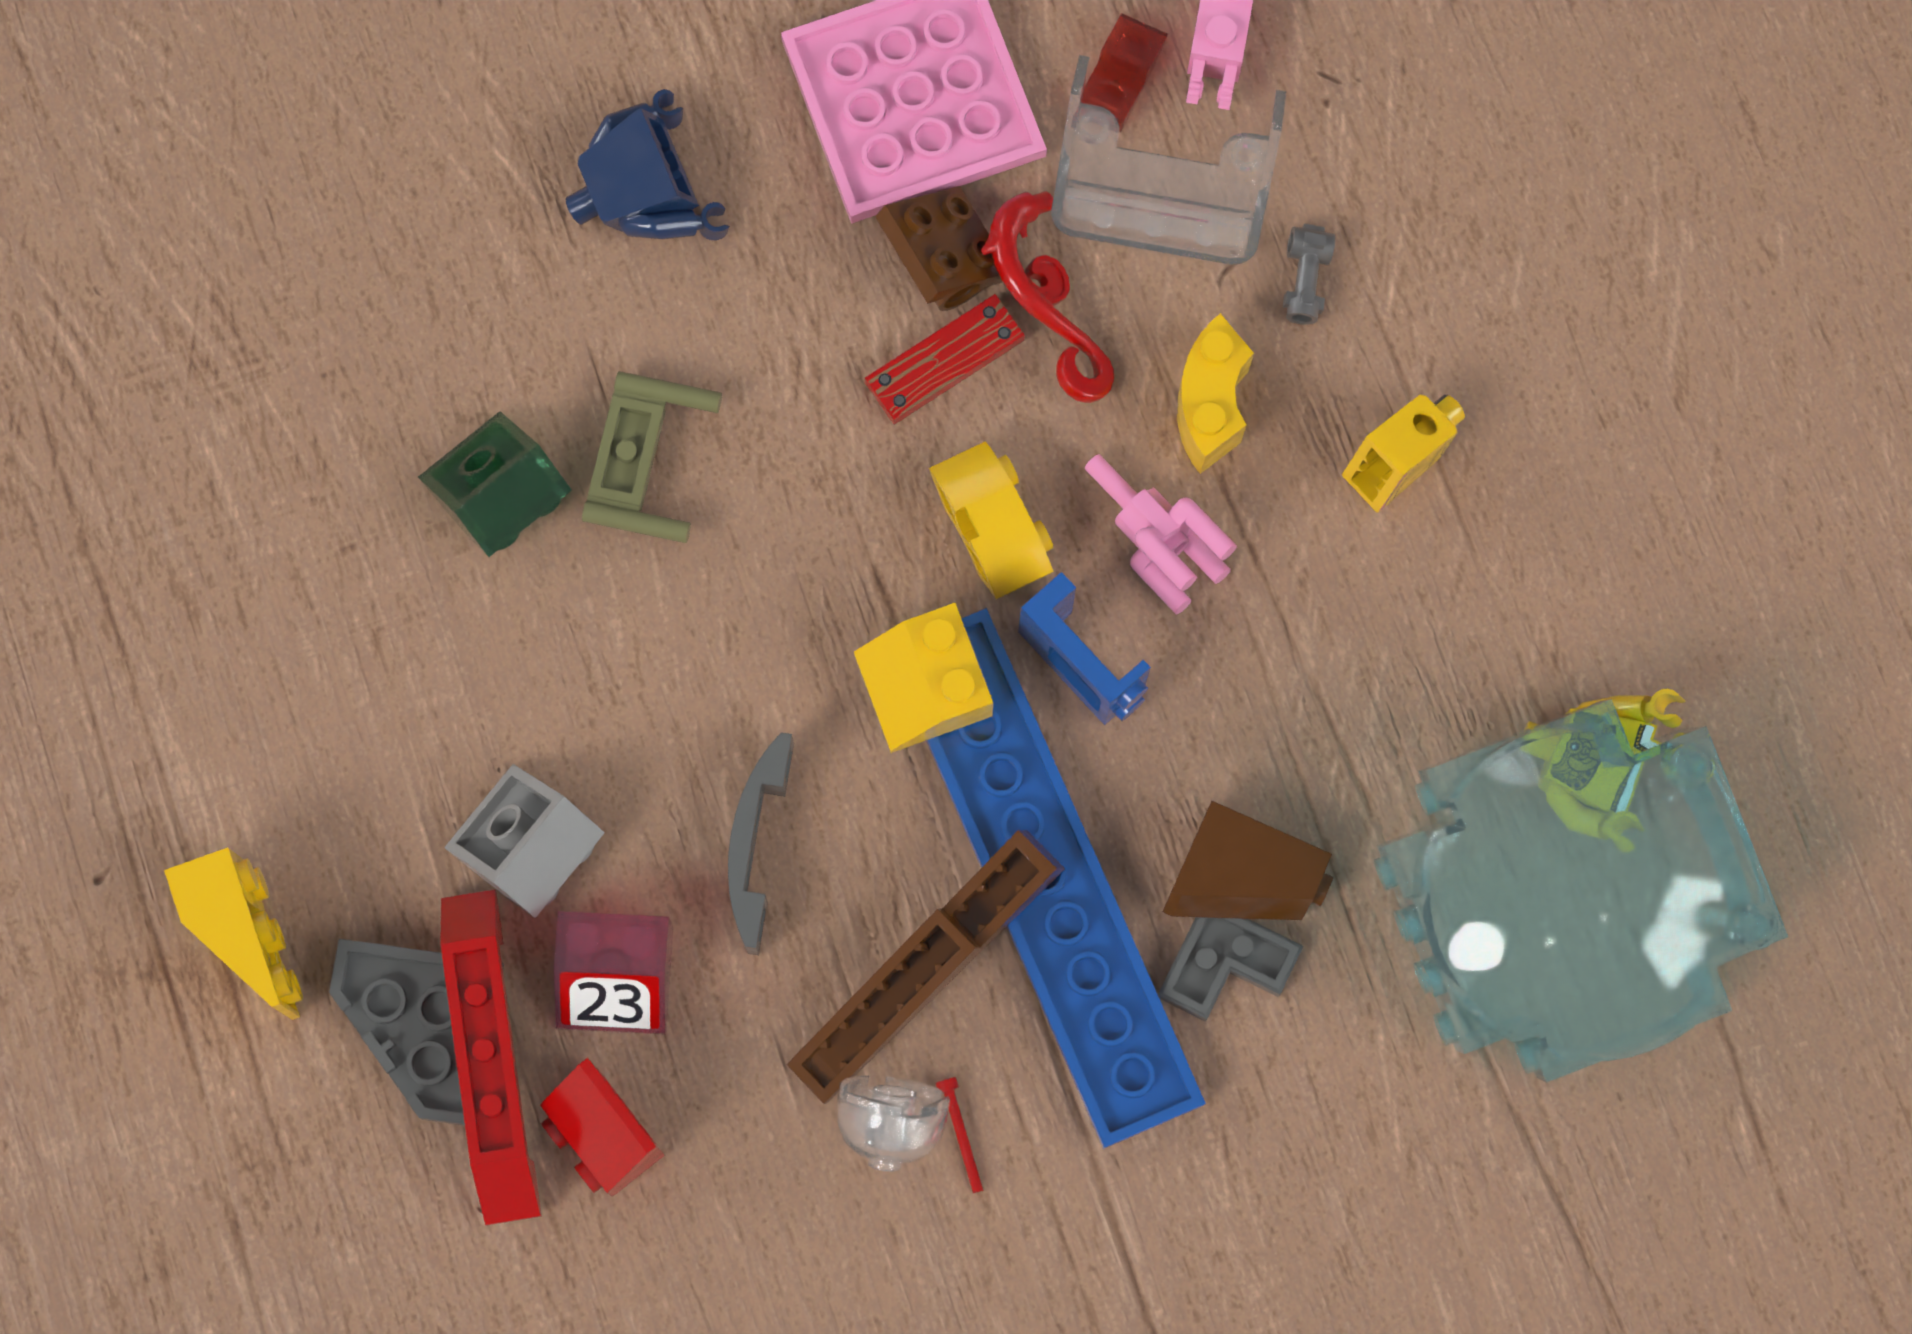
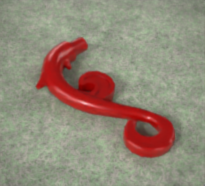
[981,191,1114,403]

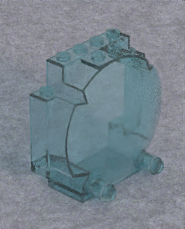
[1374,699,1788,1082]

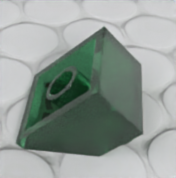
[418,411,572,557]

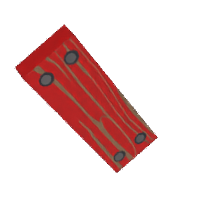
[865,294,1025,425]

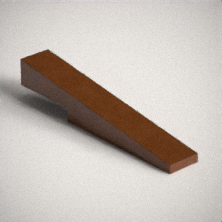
[786,830,1065,1104]

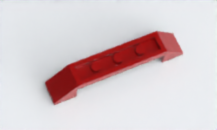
[440,889,542,1226]

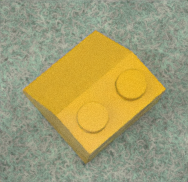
[854,603,993,753]

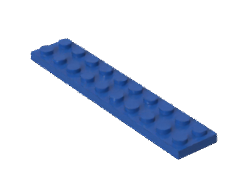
[926,608,1206,1149]

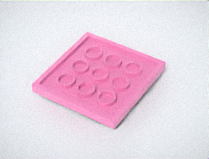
[781,0,1047,224]

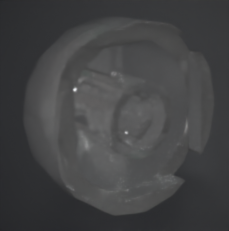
[837,1076,950,1172]

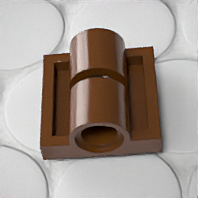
[875,186,1002,311]

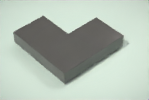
[1158,917,1303,1022]

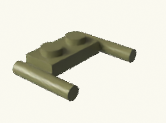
[582,371,722,543]

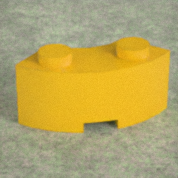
[1177,313,1254,474]
[929,441,1054,599]

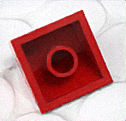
[540,1057,665,1197]

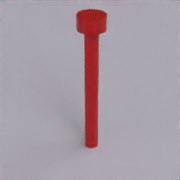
[935,1077,984,1194]

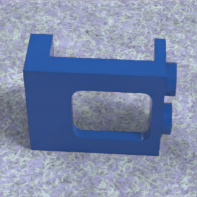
[1018,572,1151,725]

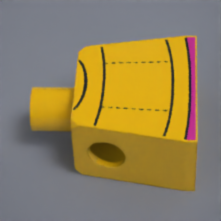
[1342,394,1465,513]

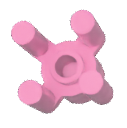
[1085,454,1237,615]

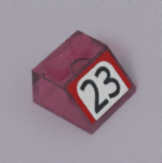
[554,911,673,1035]

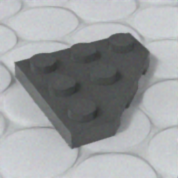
[329,939,504,1126]

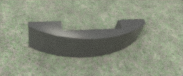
[728,732,794,956]

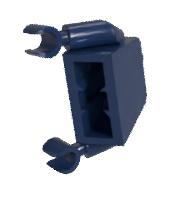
[565,89,730,241]

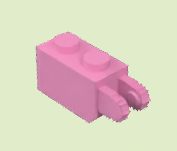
[1186,0,1253,110]

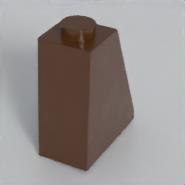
[1162,801,1334,921]

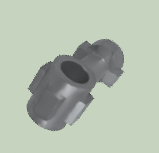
[1283,224,1335,325]

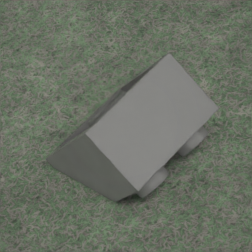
[444,764,605,918]

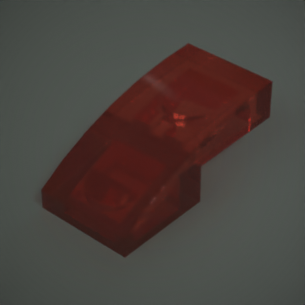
[1074,13,1168,133]

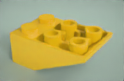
[164,847,303,1020]

